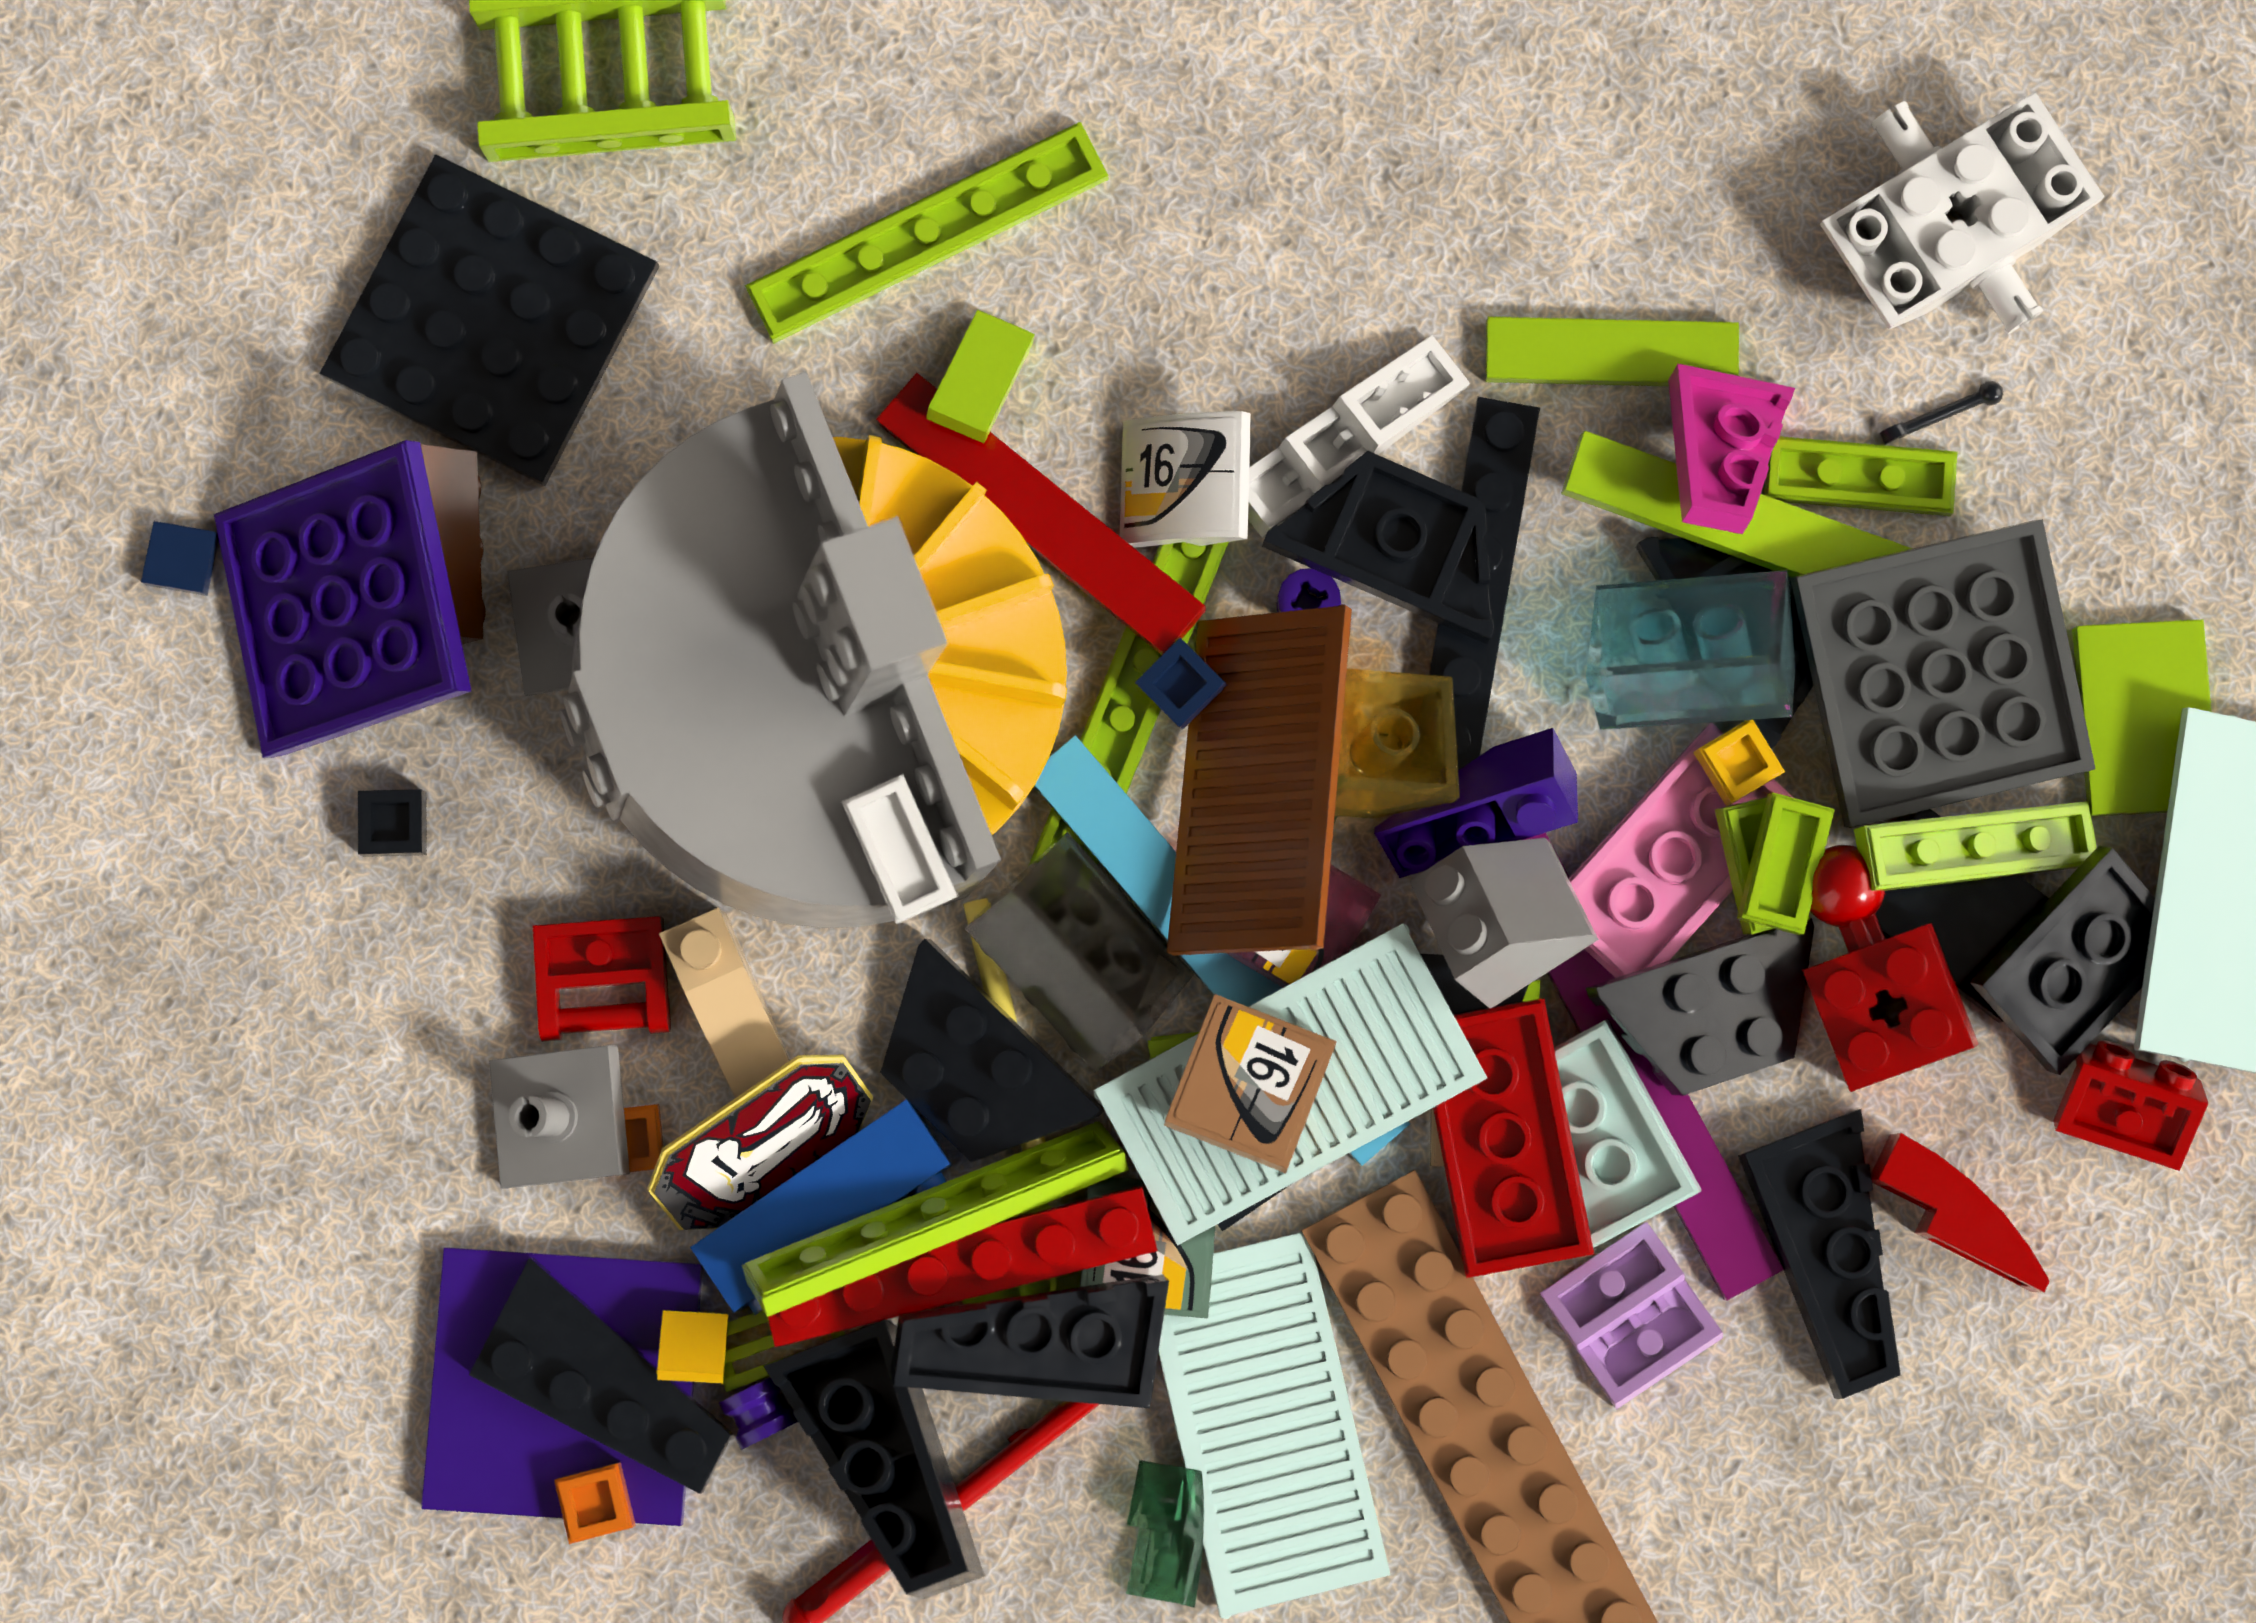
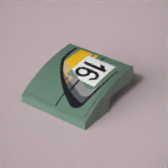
[1079,1177,1215,1319]

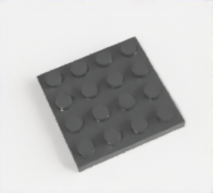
[1790,519,2096,828]

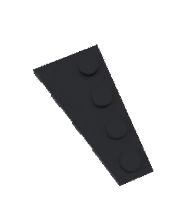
[1738,1109,1901,1399]

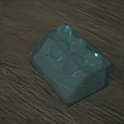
[1586,570,1795,730]

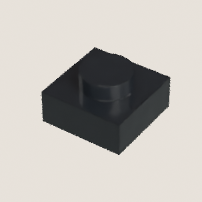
[358,789,427,857]

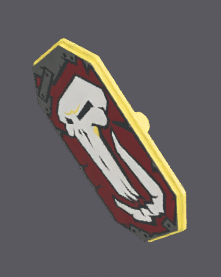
[647,1055,873,1230]

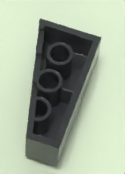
[764,1319,985,1599]

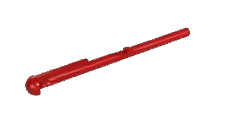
[782,1357,1159,1623]

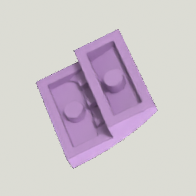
[1540,1222,1723,1410]

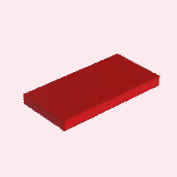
[1433,998,1594,1278]

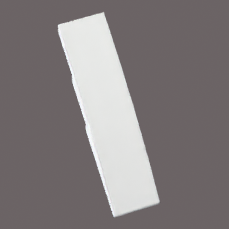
[1248,335,1470,538]

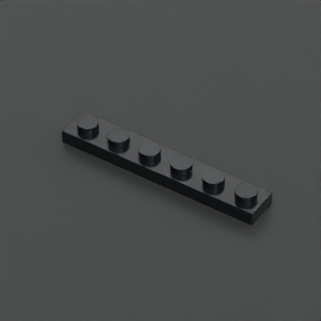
[1412,397,1540,775]

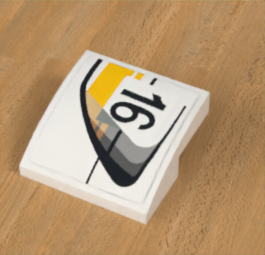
[1120,411,1251,548]

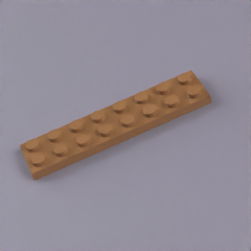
[1301,1170,1658,1623]

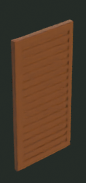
[1167,604,1352,955]

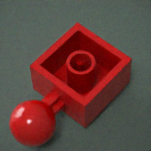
[1803,845,1979,1092]

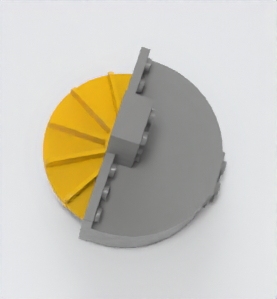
[560,371,1067,928]

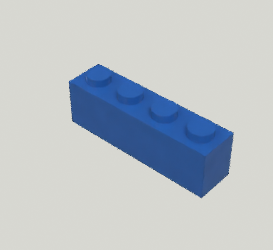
[690,1099,953,1315]

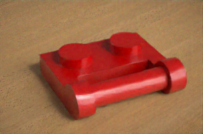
[533,916,671,1042]

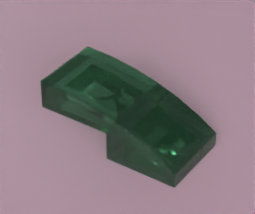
[1126,1460,1204,1608]

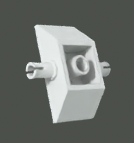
[1820,92,2105,334]

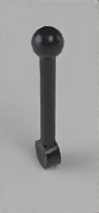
[1880,381,2003,445]

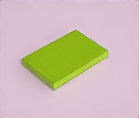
[2072,619,2212,817]

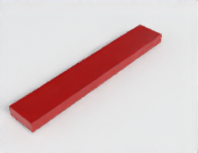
[876,372,1206,655]

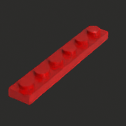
[768,1186,1158,1347]

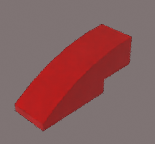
[1871,1133,2050,1293]

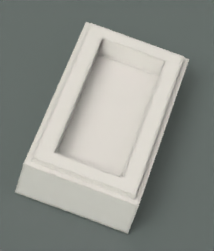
[842,774,958,924]

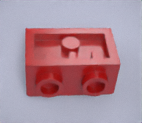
[2053,1040,2209,1171]

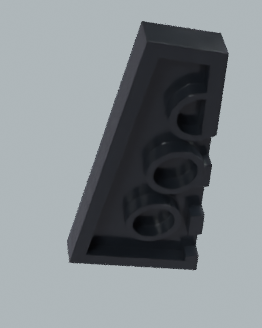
[469,1258,733,1494]
[889,1274,1169,1408]

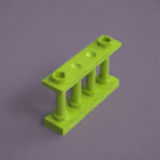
[469,0,736,162]

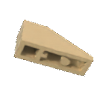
[659,907,790,1098]

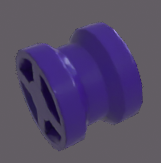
[1276,568,1341,612]
[719,1377,798,1450]

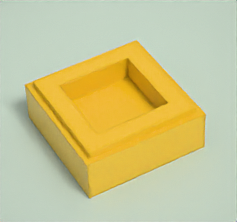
[1693,717,1785,806]
[657,1310,728,1383]

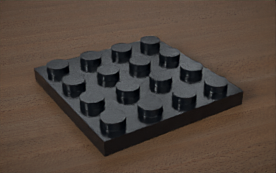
[319,154,660,486]

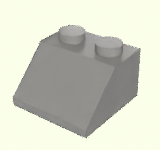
[1410,838,1599,1009]

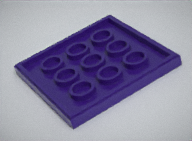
[214,440,472,758]
[421,1248,703,1526]

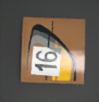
[1164,994,1337,1173]

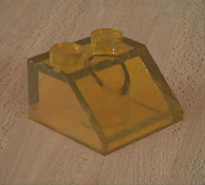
[1335,668,1460,819]

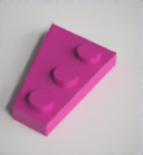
[1668,364,1795,534]

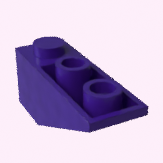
[1374,728,1578,878]

